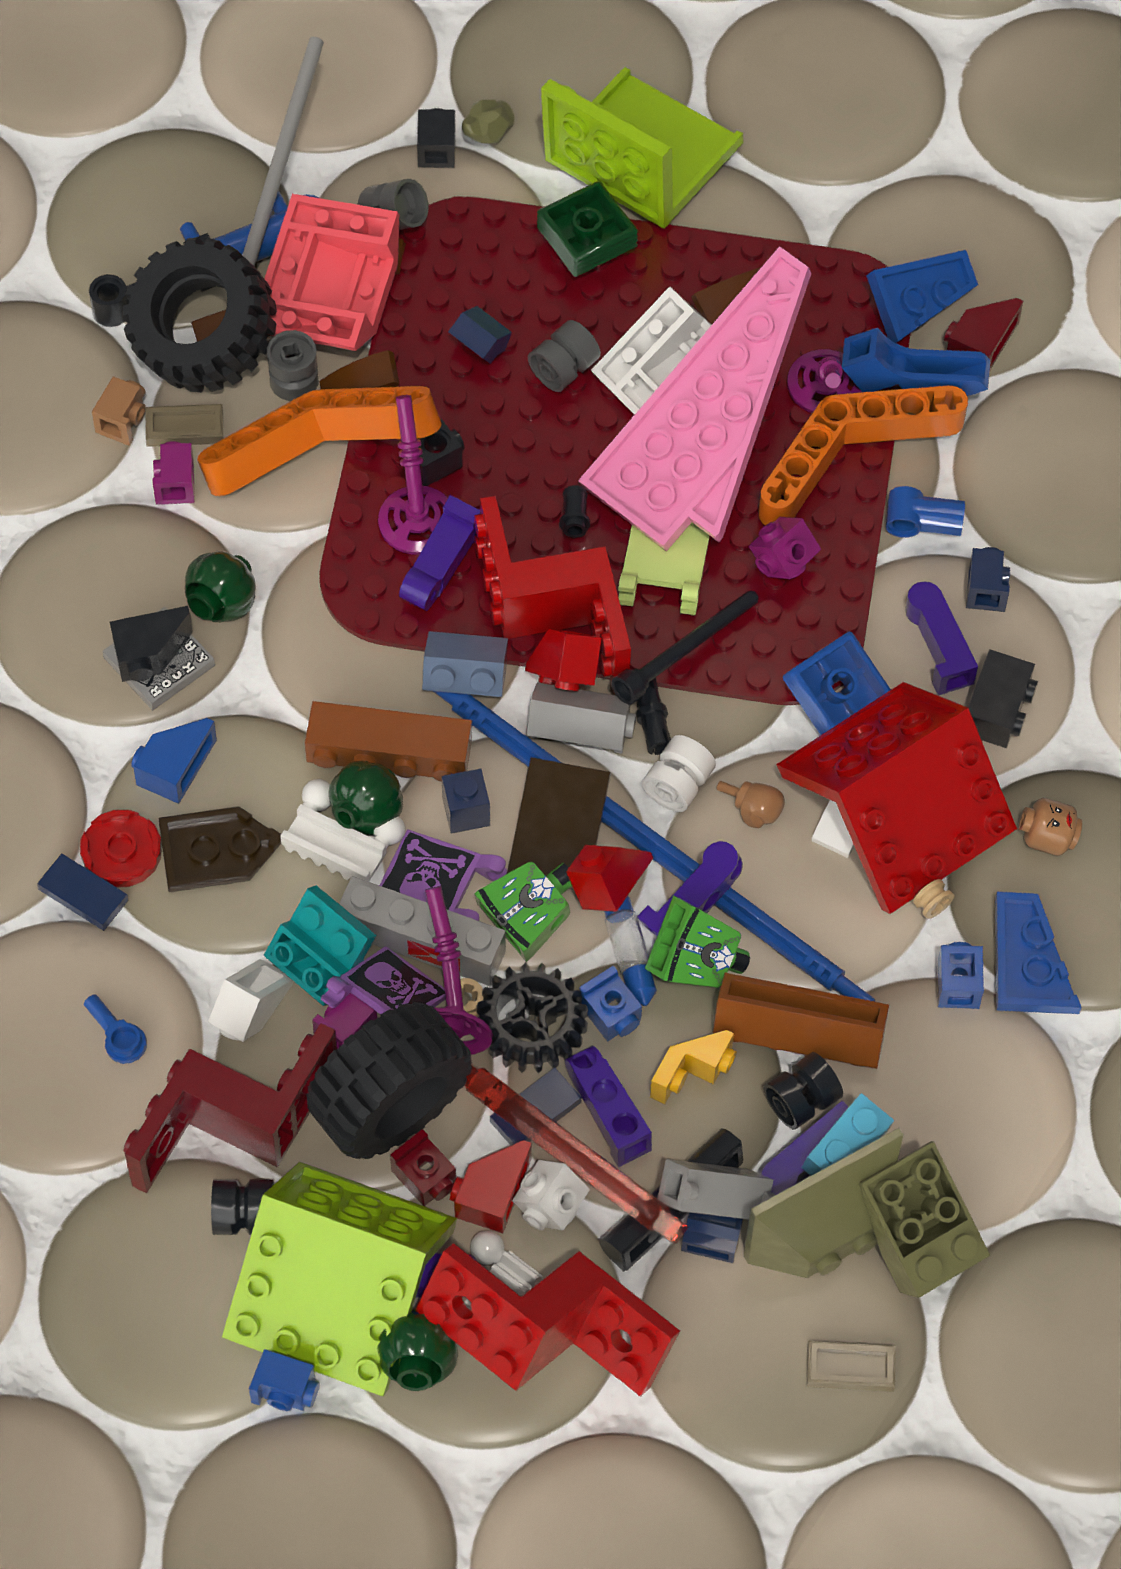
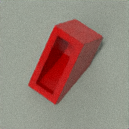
[566,845,653,912]
[450,1140,532,1234]

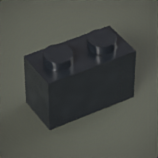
[968,649,1038,749]

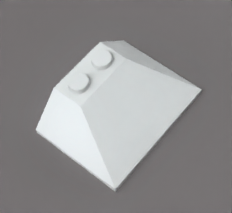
[591,287,711,415]

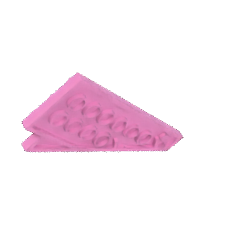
[578,246,811,552]

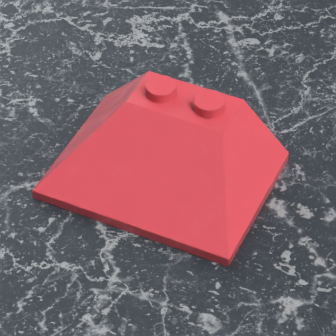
[264,194,399,351]

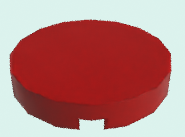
[80,810,162,887]

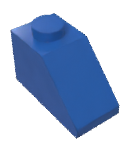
[131,718,217,804]

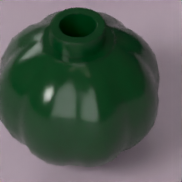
[184,551,256,623]
[328,761,403,835]
[377,1309,458,1391]

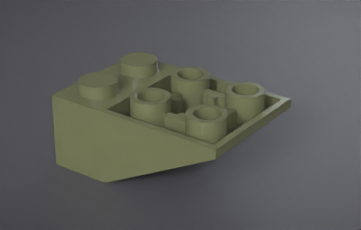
[859,1141,990,1298]

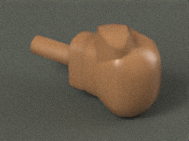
[717,781,785,828]

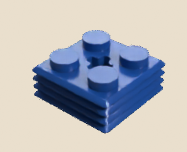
[783,631,891,735]

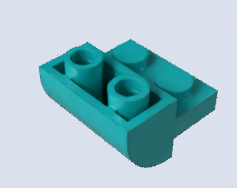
[263,885,377,1006]

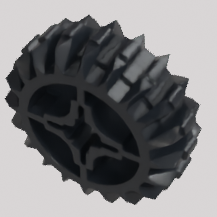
[476,962,588,1073]

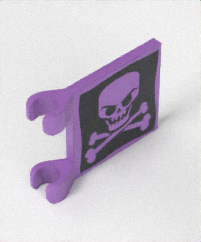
[379,829,507,921]
[320,946,446,1014]

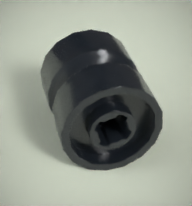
[763,1052,843,1130]
[211,1180,274,1235]

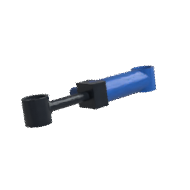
[89,190,319,327]

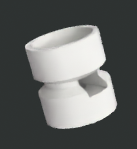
[642,735,716,812]

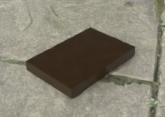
[507,757,611,890]

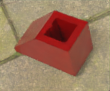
[525,629,602,691]

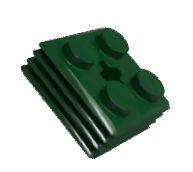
[537,181,638,276]

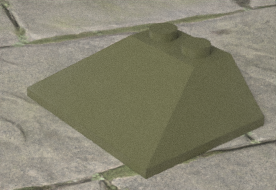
[744,1128,904,1278]

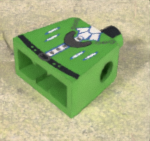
[474,862,572,962]
[645,895,750,988]

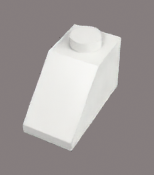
[208,959,294,1042]

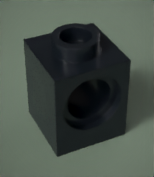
[417,108,456,168]
[417,419,465,486]

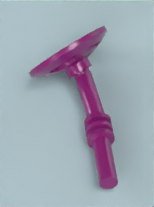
[787,349,862,413]
[378,395,448,555]
[425,886,493,1055]

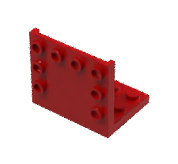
[776,682,1017,914]

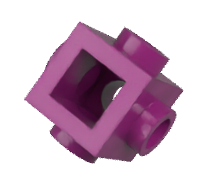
[749,517,821,579]

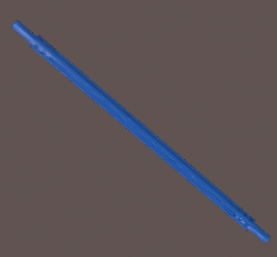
[433,691,876,1002]

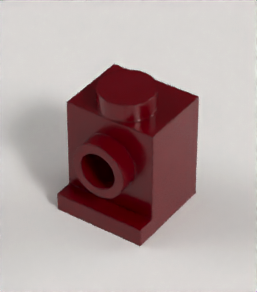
[390,1129,456,1206]

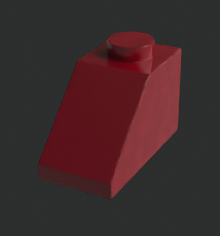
[944,298,1024,372]

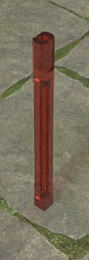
[464,1063,689,1244]

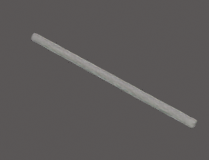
[242,37,324,267]

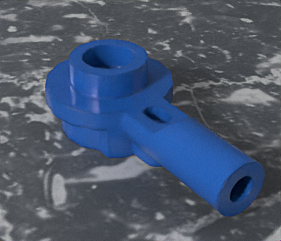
[84,994,147,1064]

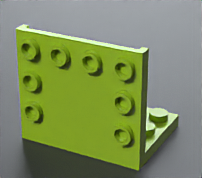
[541,67,743,229]
[222,1162,458,1396]

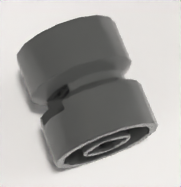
[358,178,429,230]
[528,320,601,392]
[267,330,319,401]

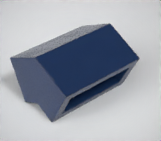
[448,306,512,364]
[681,1212,743,1263]

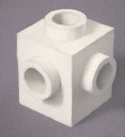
[512,1160,590,1231]

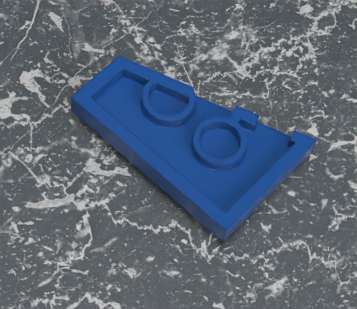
[866,250,978,343]
[995,892,1082,1014]

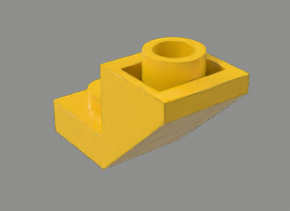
[650,1030,737,1104]

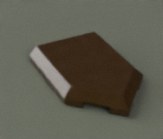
[158,806,281,892]

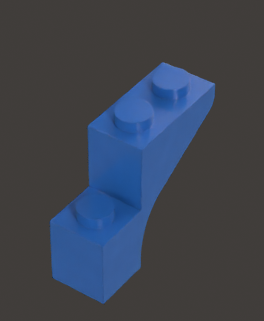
[842,328,990,396]

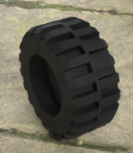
[122,237,277,392]
[307,1002,472,1159]

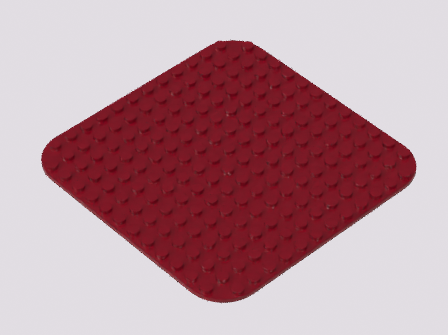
[319,196,911,705]

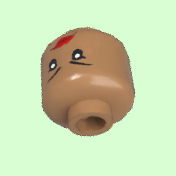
[1019,798,1082,856]

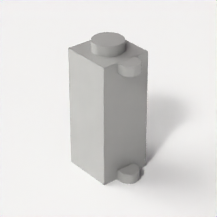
[526,683,636,754]
[657,1159,775,1219]

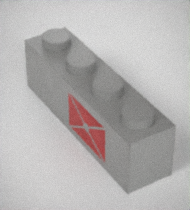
[339,876,506,987]

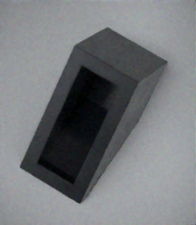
[110,606,192,682]

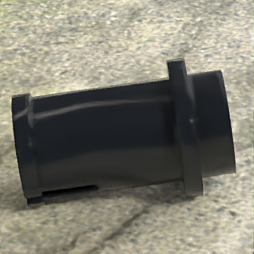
[559,485,590,538]

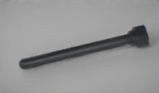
[612,590,759,705]

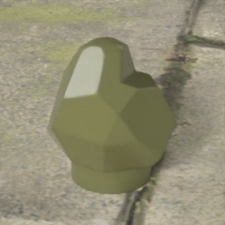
[462,100,514,143]

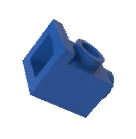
[938,942,984,1009]
[579,966,642,1042]
[249,1349,320,1411]

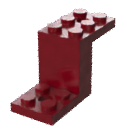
[123,1023,337,1194]

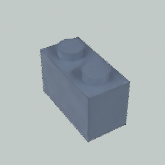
[422,631,508,697]

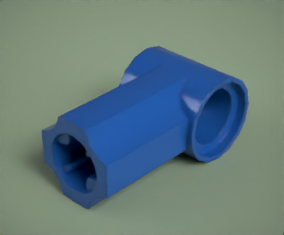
[886,486,965,538]

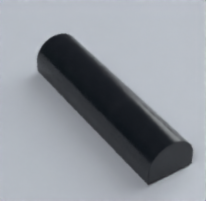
[600,1128,743,1272]

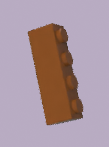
[305,701,472,782]
[713,973,890,1069]

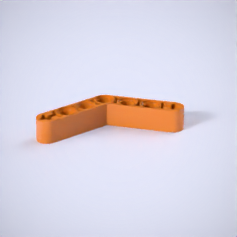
[197,386,442,496]
[759,386,968,525]

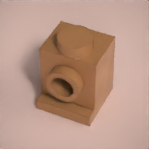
[92,376,146,446]

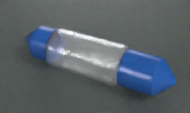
[604,896,657,1006]

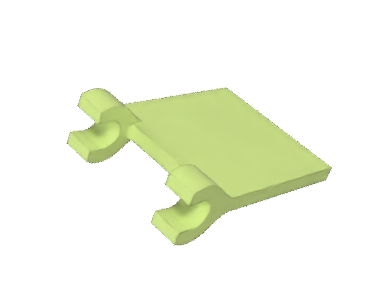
[618,522,710,615]

